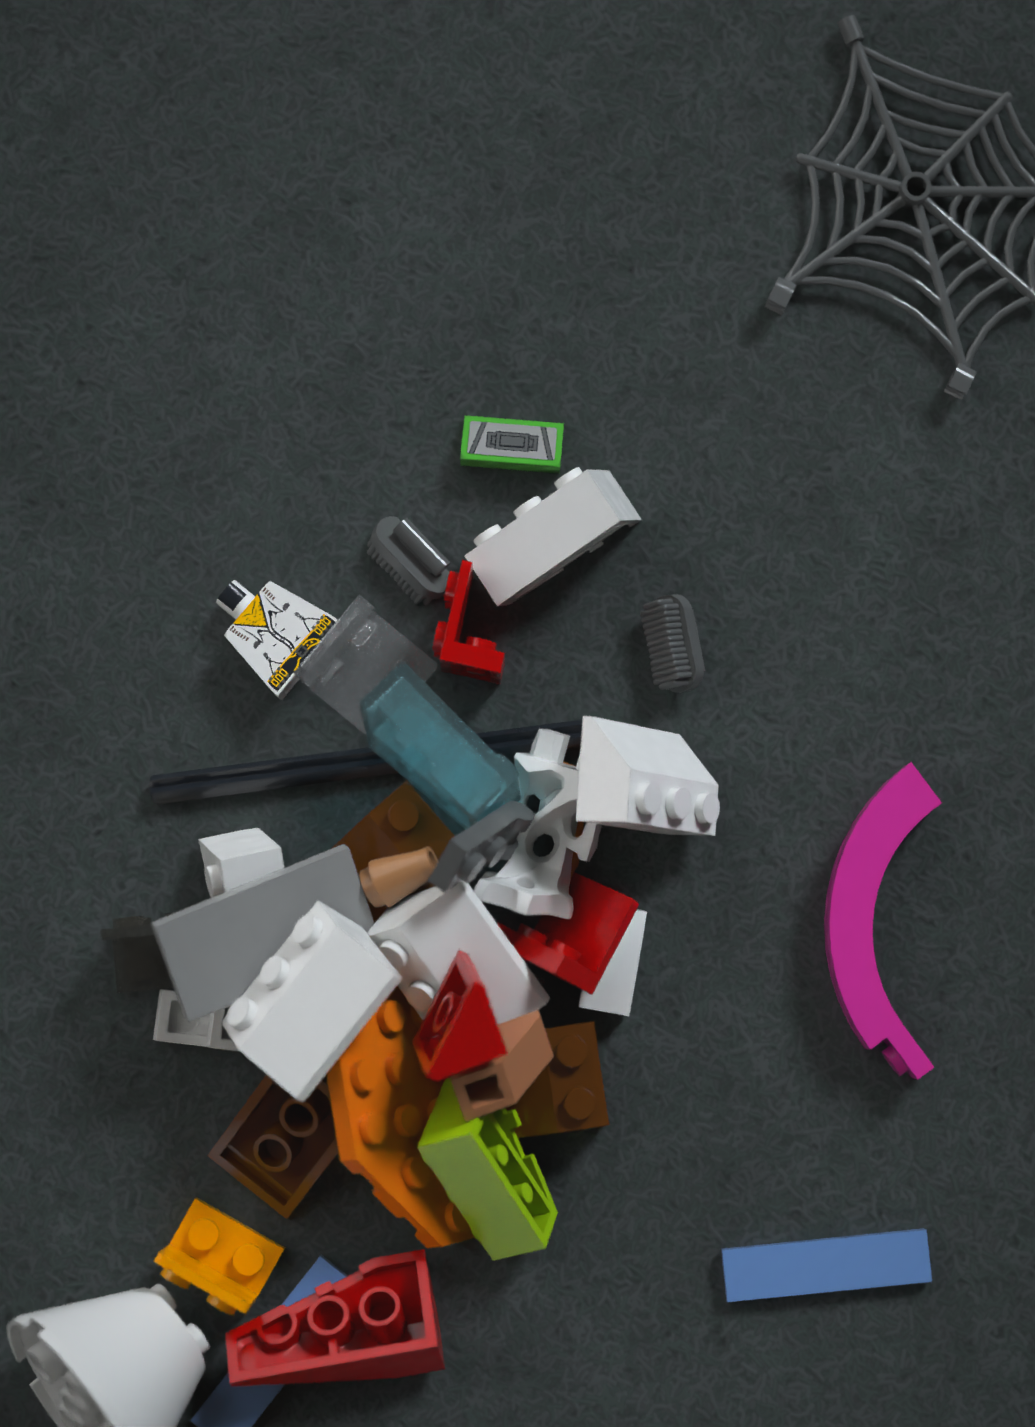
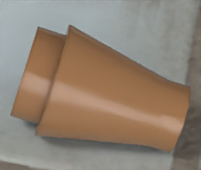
[360,846,438,908]

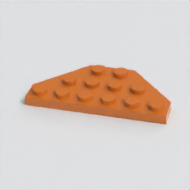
[326,985,475,1248]

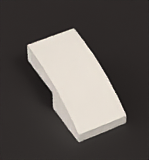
[579,909,647,1016]
[153,989,240,1051]

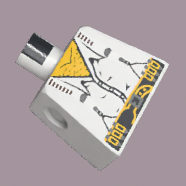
[216,580,343,700]

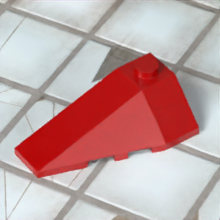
[225,1249,445,1387]

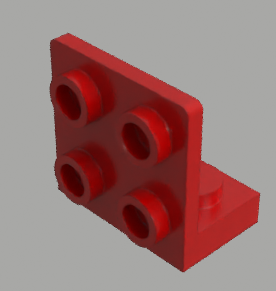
[432,560,505,684]
[497,872,639,995]

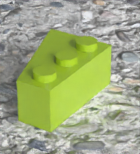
[417,1077,558,1261]

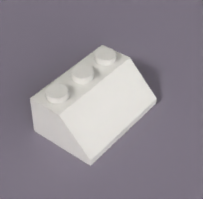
[576,716,720,836]
[367,881,550,1024]
[221,901,402,1102]

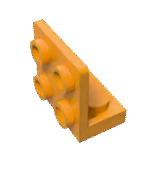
[154,1197,285,1315]

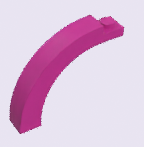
[824,762,942,1079]

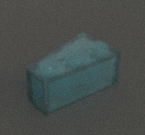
[359,661,521,829]

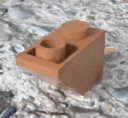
[450,1010,554,1121]

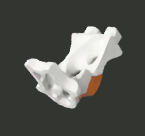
[474,729,602,919]

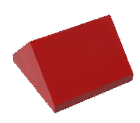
[412,949,508,1081]

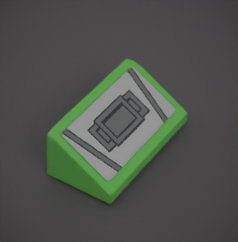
[460,416,564,473]

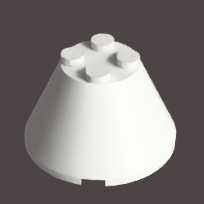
[7,1283,209,1427]

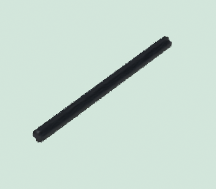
[149,719,583,804]

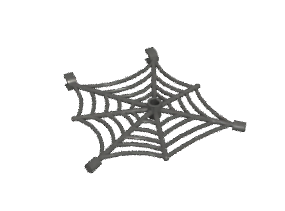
[764,15,1035,400]

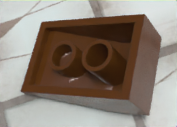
[331,780,455,923]
[448,1021,609,1138]
[207,1074,339,1219]

